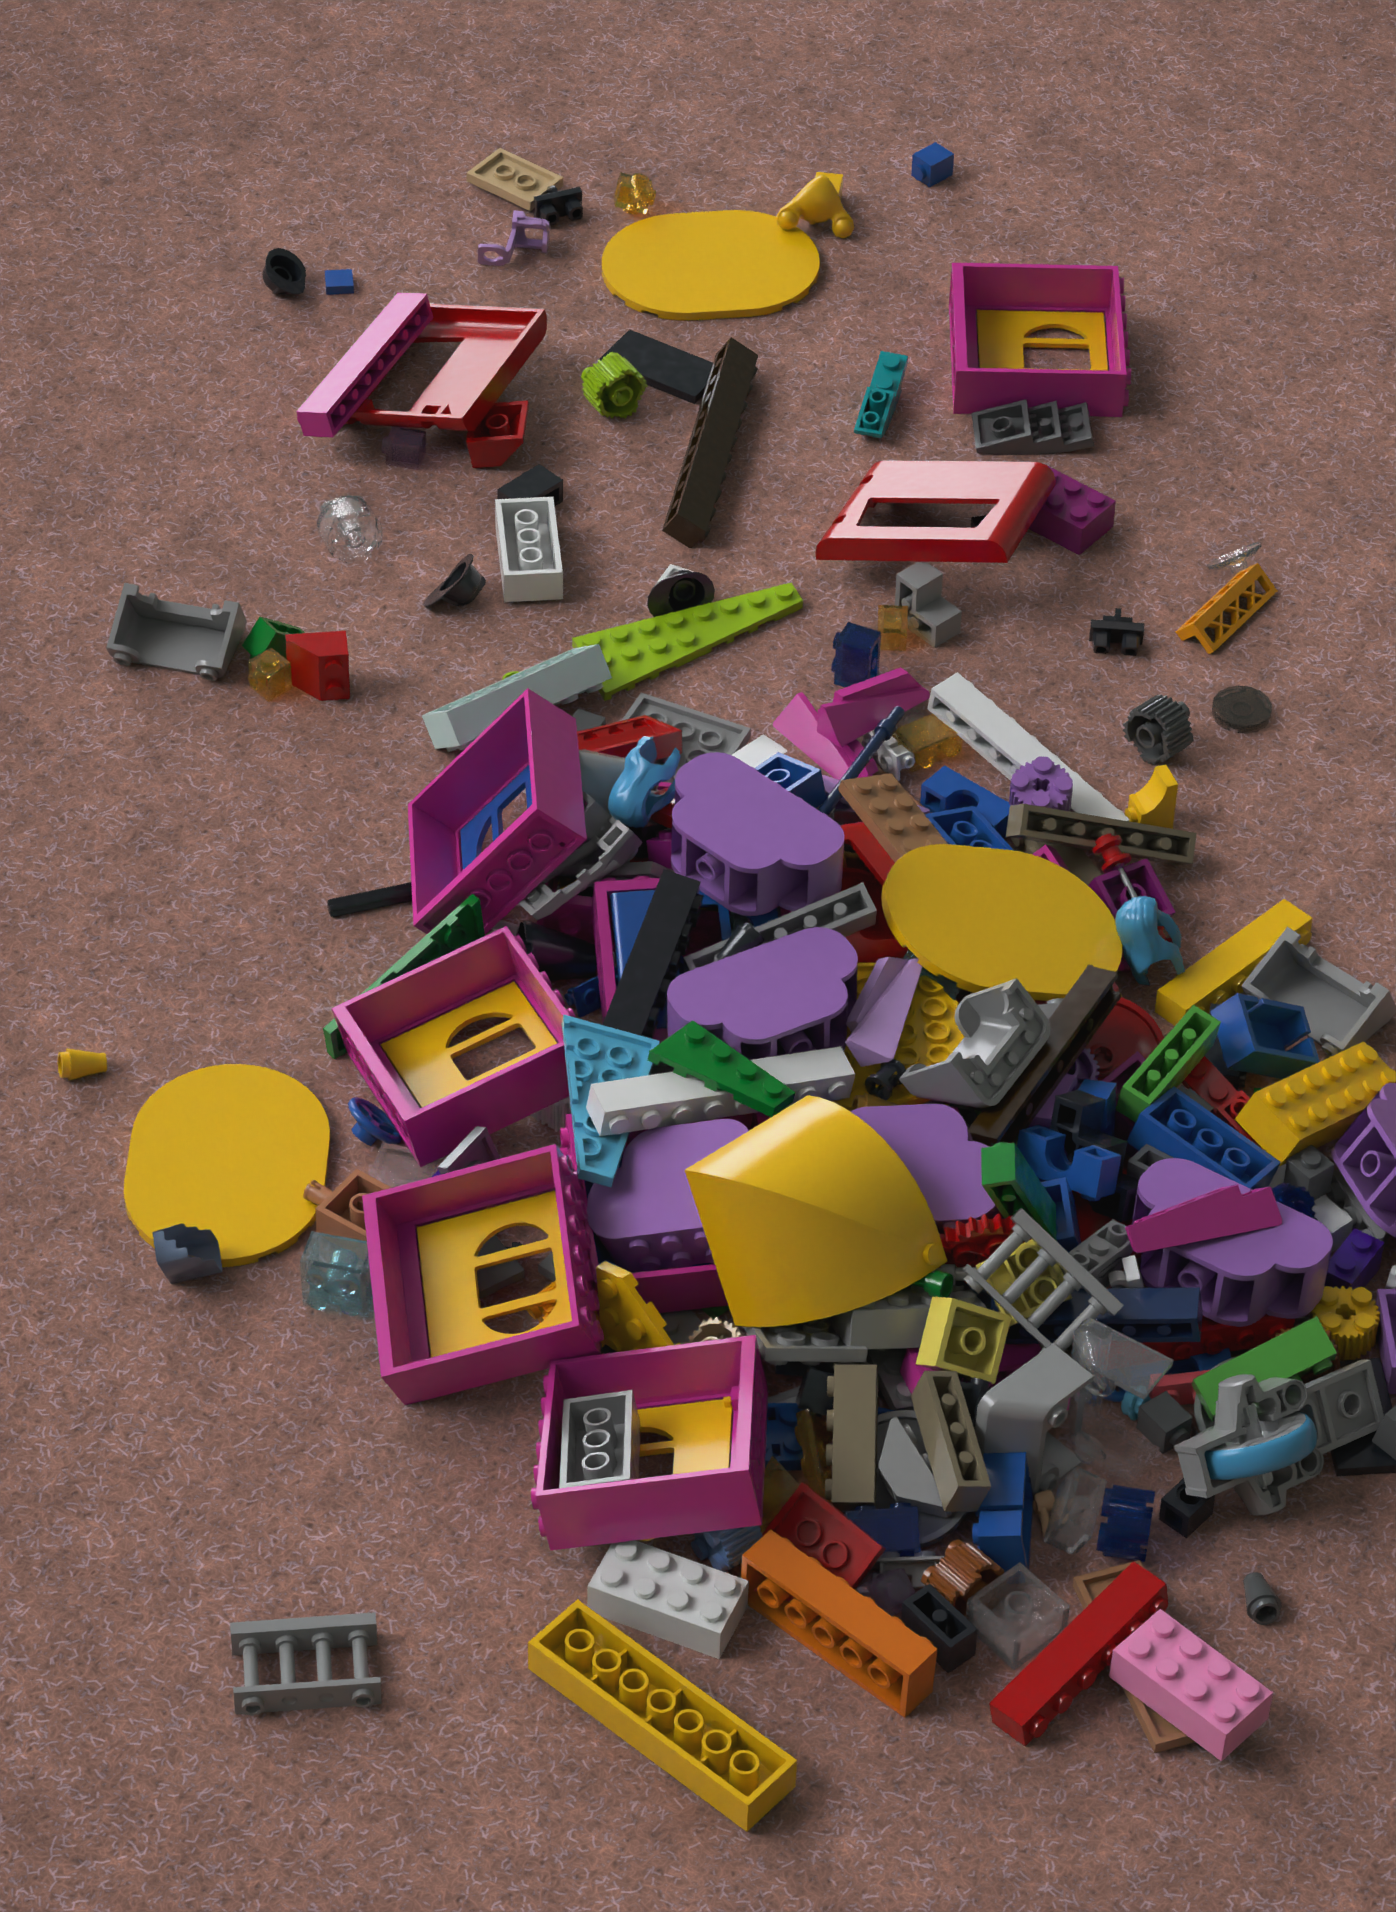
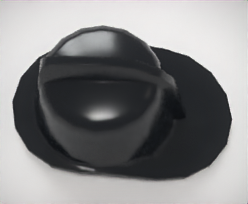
[262,248,306,295]
[423,554,486,607]
[647,570,715,617]

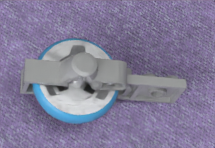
[1174,1359,1384,1515]

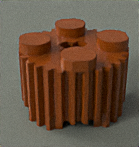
[921,1539,1006,1619]

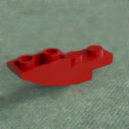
[1182,1056,1264,1150]

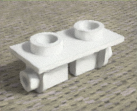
[862,730,915,781]

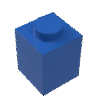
[911,142,954,187]

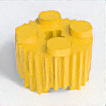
[1309,1286,1380,1360]

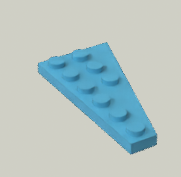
[562,1014,660,1187]

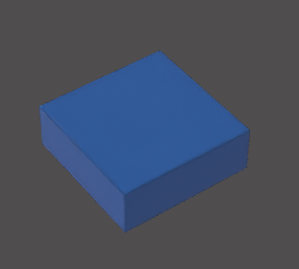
[325,269,354,295]

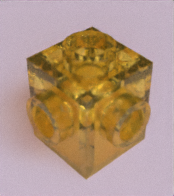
[613,172,656,215]

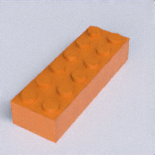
[741,1529,937,1718]

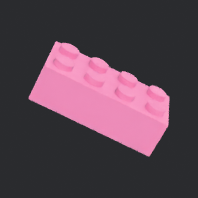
[1109,1609,1273,1761]

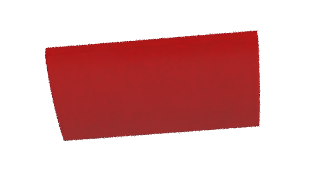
[577,715,682,760]

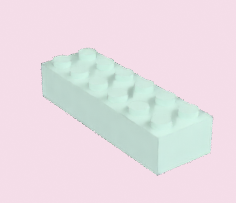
[422,644,612,752]

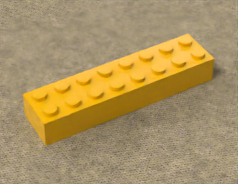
[528,1599,797,1832]

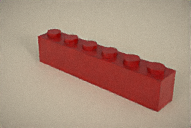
[989,1561,1169,1746]

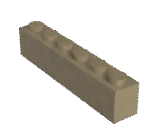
[1006,804,1197,865]

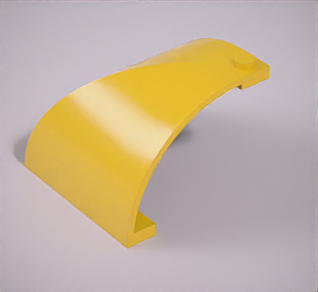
[685,1095,948,1327]

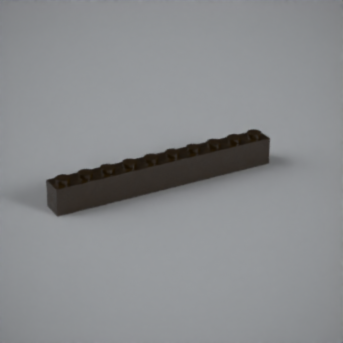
[662,337,758,548]

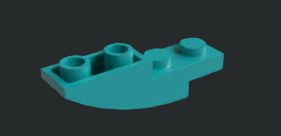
[854,351,908,438]

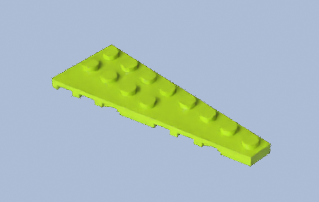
[572,582,803,701]

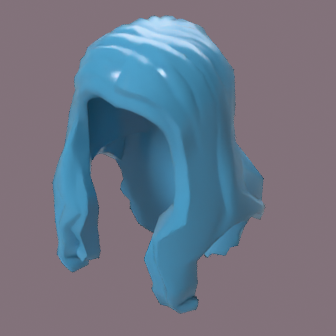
[608,736,681,829]
[1115,896,1185,986]

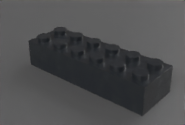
[602,869,704,1039]

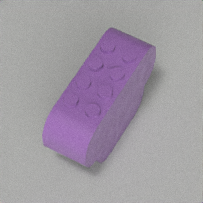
[671,752,844,916]
[667,927,858,1060]
[1331,1083,1396,1237]
[850,1104,1005,1234]
[587,1119,749,1272]
[1132,1158,1333,1327]

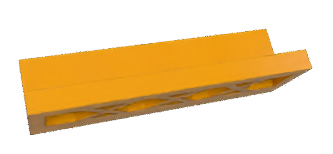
[1176,563,1278,654]

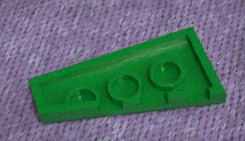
[647,1020,796,1117]

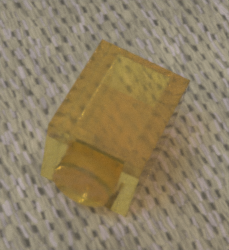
[876,605,908,651]

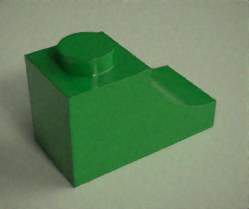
[242,616,305,668]

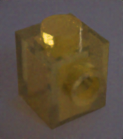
[248,648,292,702]

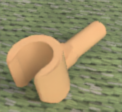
[1033,1490,1056,1539]

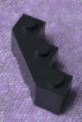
[1050,1090,1139,1222]

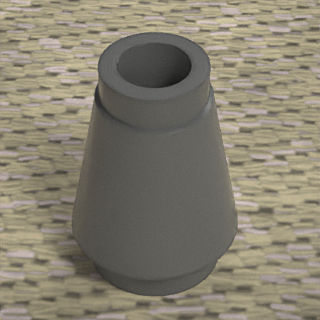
[1243,1572,1282,1625]

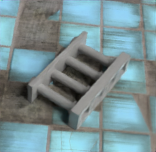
[962,1208,1124,1352]
[230,1612,382,1716]

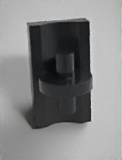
[534,185,583,226]
[1089,608,1145,656]

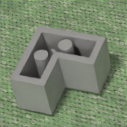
[894,562,962,648]

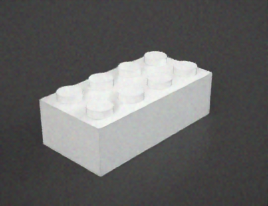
[495,497,563,602]
[587,1540,749,1659]

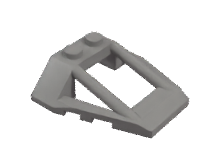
[518,791,643,920]

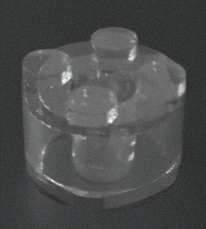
[317,495,383,564]

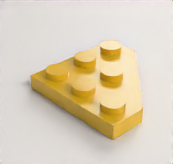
[596,1261,680,1352]

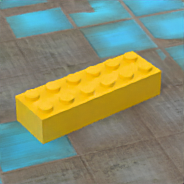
[1235,1041,1396,1166]

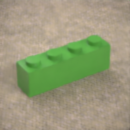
[1116,1005,1221,1123]
[1192,1316,1337,1422]

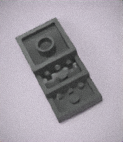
[972,399,1094,455]

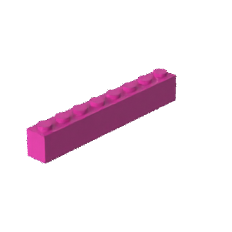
[296,293,433,437]

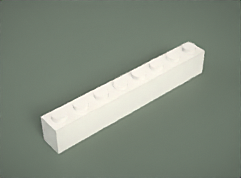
[927,672,1130,856]
[586,1046,855,1136]

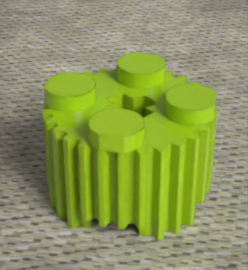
[581,352,648,418]

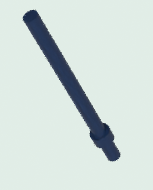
[818,706,905,816]

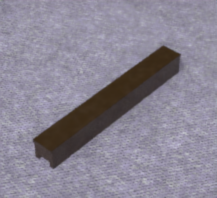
[968,965,1121,1147]

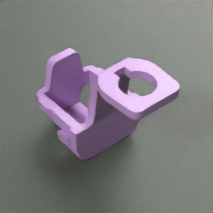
[478,210,550,266]

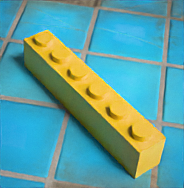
[1155,899,1313,1026]

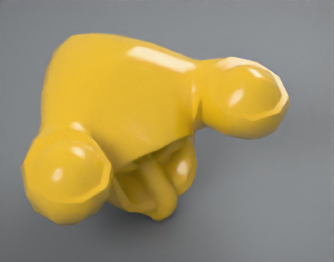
[776,174,854,239]

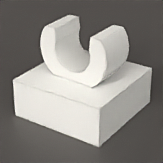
[1108,1255,1145,1288]

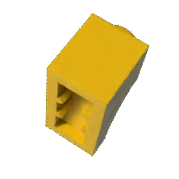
[1125,764,1178,829]

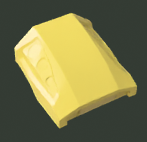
[976,1239,1072,1327]

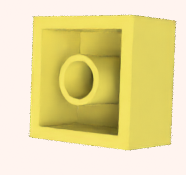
[916,1297,1012,1384]

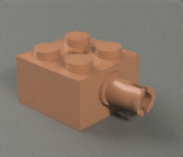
[303,1168,392,1265]

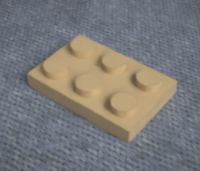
[467,148,563,211]

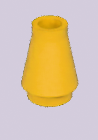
[57,1048,107,1081]

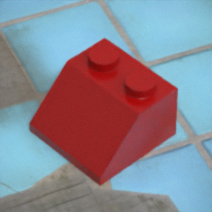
[466,400,529,468]
[285,630,350,701]

